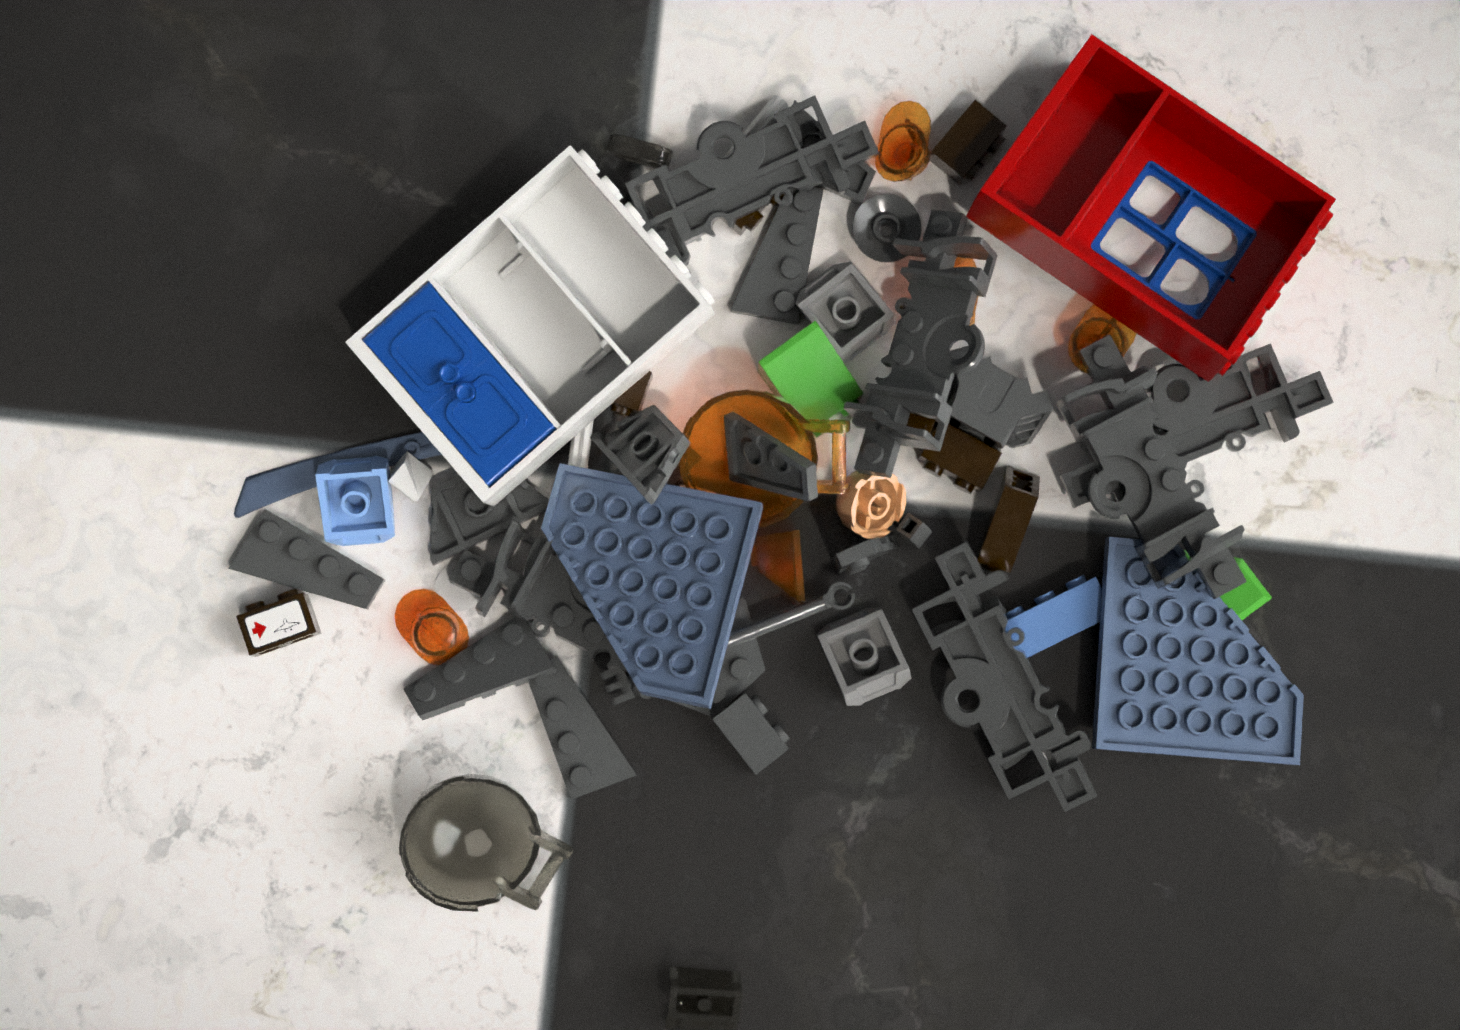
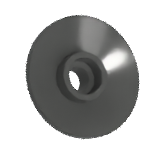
[852,194,921,263]

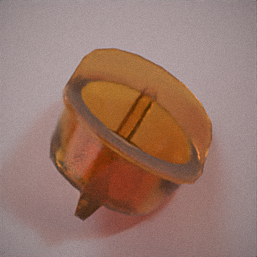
[875,101,931,182]
[1068,304,1137,375]
[395,589,469,666]

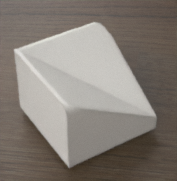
[388,451,433,502]

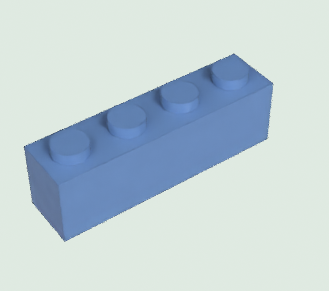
[1005,575,1102,658]

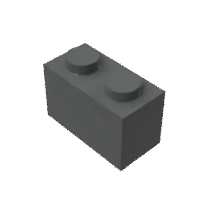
[712,693,790,775]

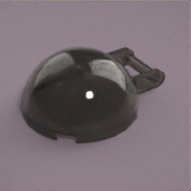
[399,774,574,912]

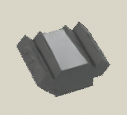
[947,346,1053,451]

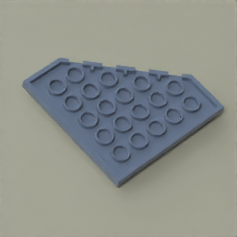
[541,463,763,709]
[1092,537,1304,765]

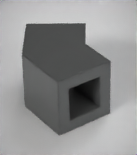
[895,513,932,550]

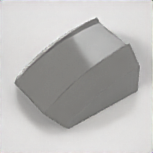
[795,261,896,363]
[817,607,912,706]

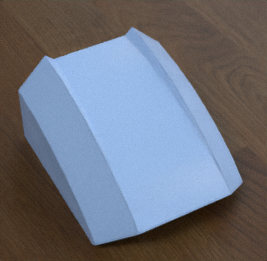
[315,455,395,546]

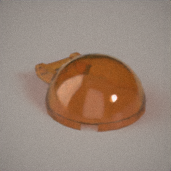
[679,389,850,528]

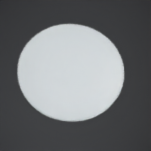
[435,563,480,611]

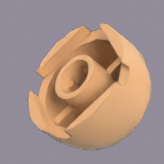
[836,471,906,539]

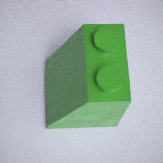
[757,321,864,438]

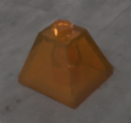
[751,530,805,606]

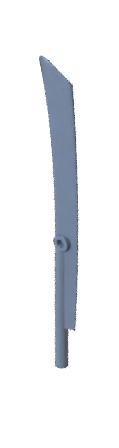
[234,432,442,518]

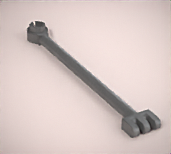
[600,582,855,706]

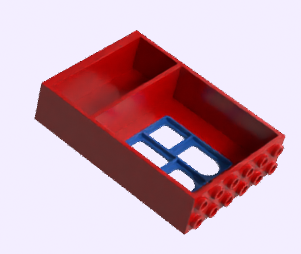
[966,34,1336,382]

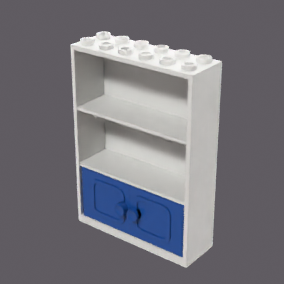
[345,145,715,506]

